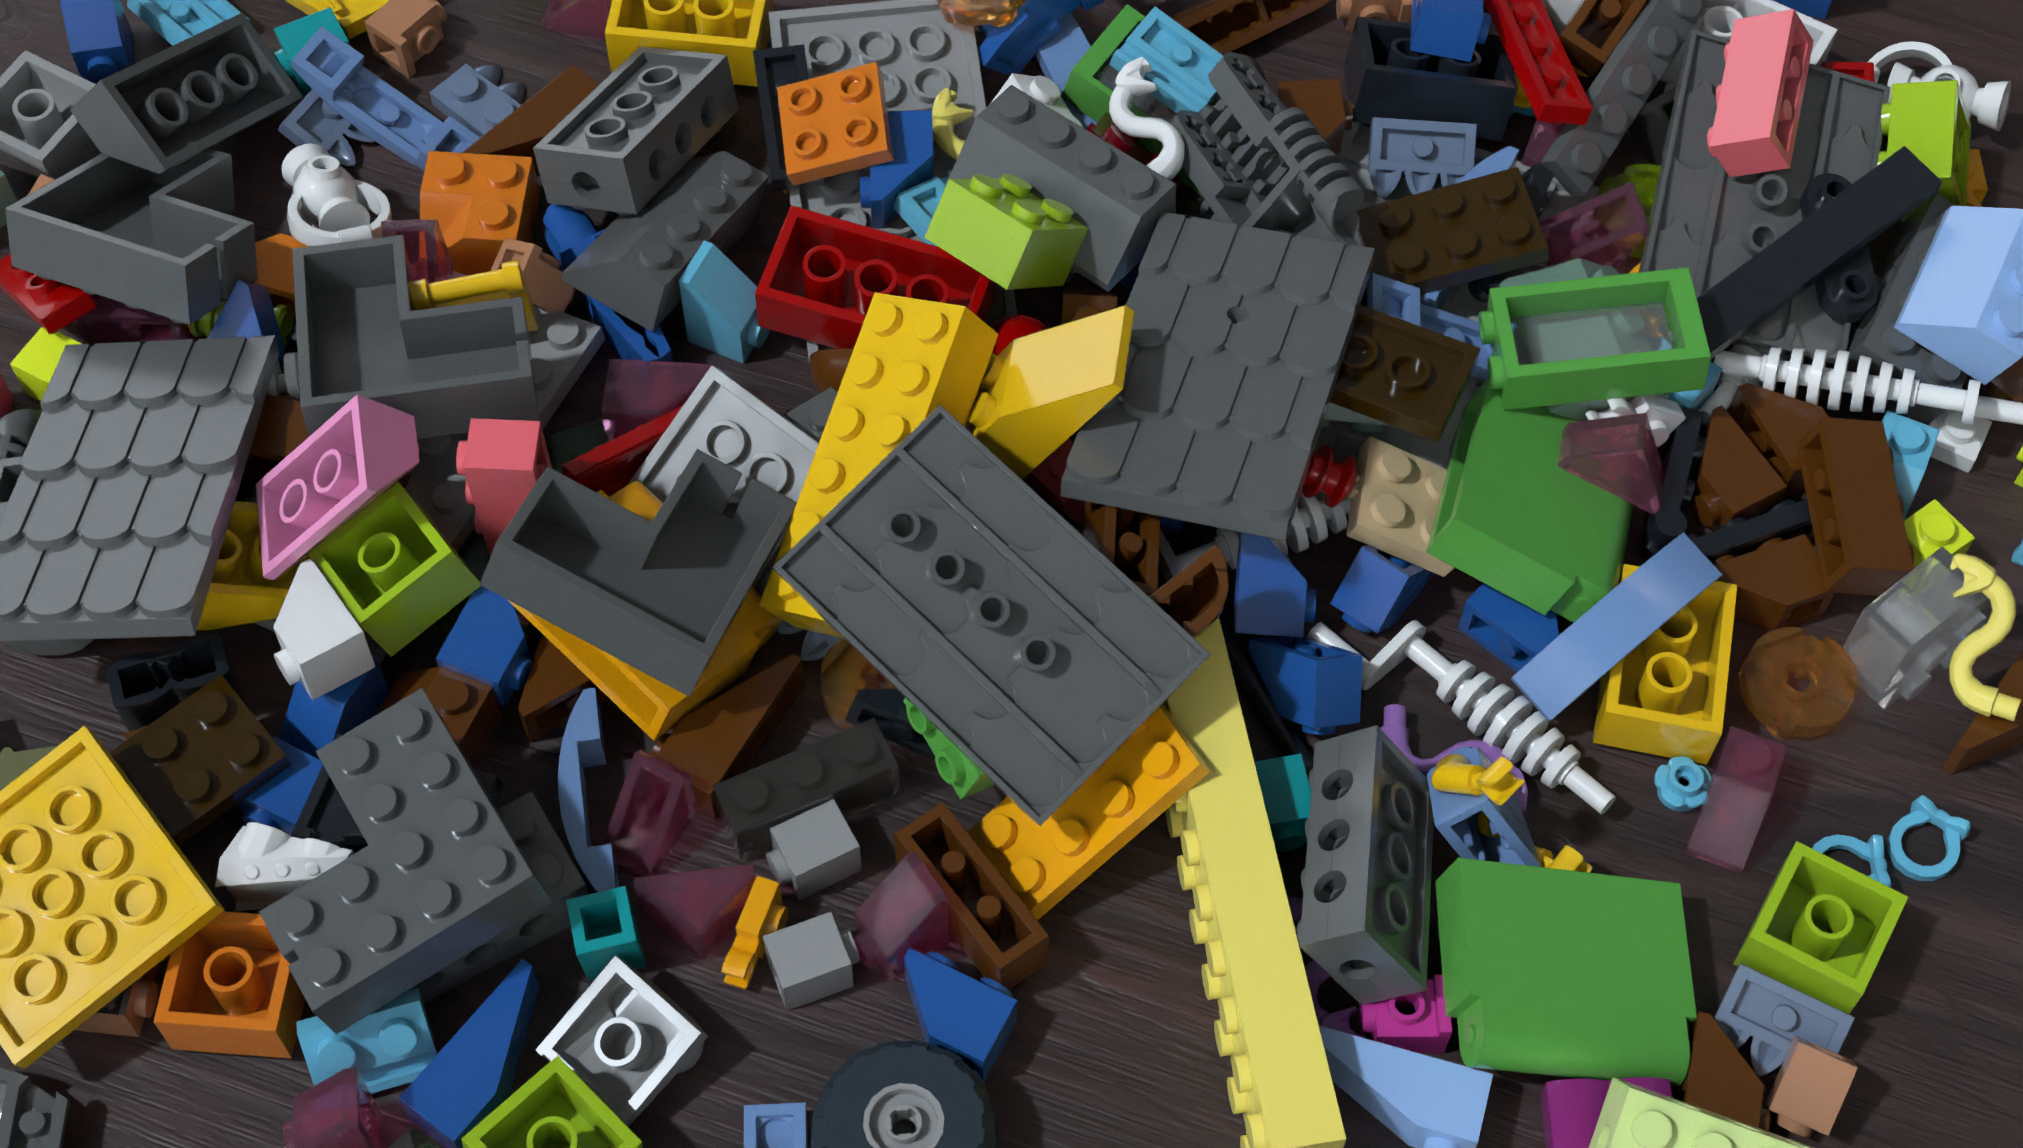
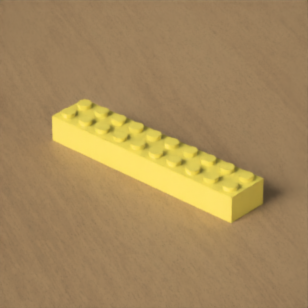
[1163,617,1346,1148]

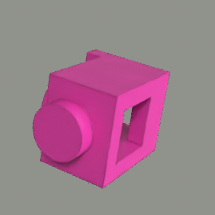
[1358,975,1452,1054]

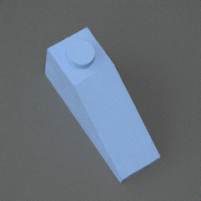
[1319,1026,1493,1148]

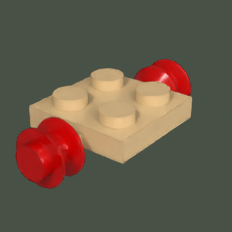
[1303,436,1455,577]

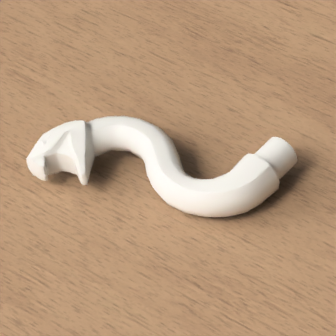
[1109,57,1185,181]

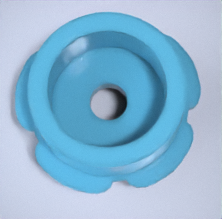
[1654,756,1712,812]

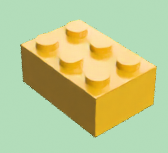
[605,0,775,87]
[1593,564,1737,765]

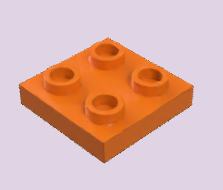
[777,62,894,186]

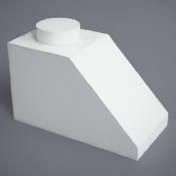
[273,558,375,700]

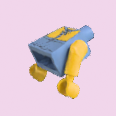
[1427,747,1593,873]

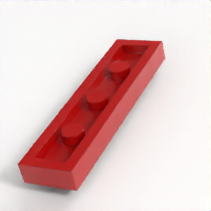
[1483,0,1593,125]

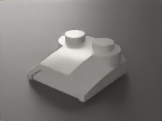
[536,955,708,1127]

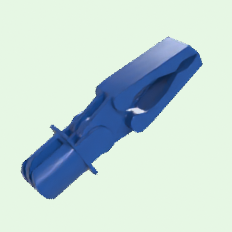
[543,204,675,392]

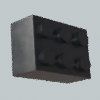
[1343,16,1518,141]

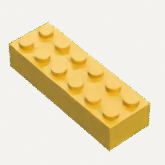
[759,293,998,639]

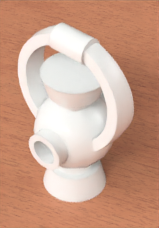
[1868,41,2011,132]
[282,143,392,246]

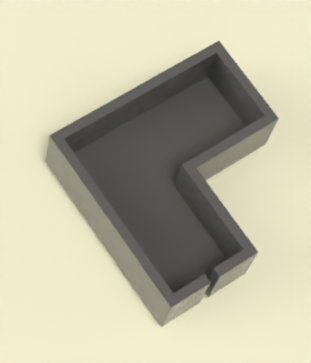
[5,148,258,325]
[292,235,540,439]
[480,449,797,697]
[259,688,552,1035]

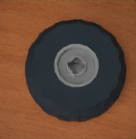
[811,1040,998,1148]

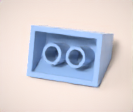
[1894,206,2023,385]

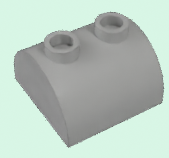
[0,50,100,179]

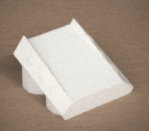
[215,822,354,911]

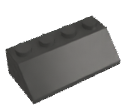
[70,12,303,174]
[946,85,1176,292]
[561,151,769,332]

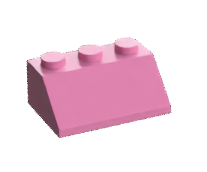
[256,394,420,580]

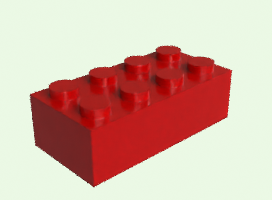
[755,205,995,349]

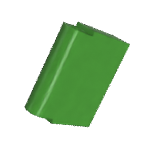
[1426,378,1639,622]
[1435,857,1697,1088]

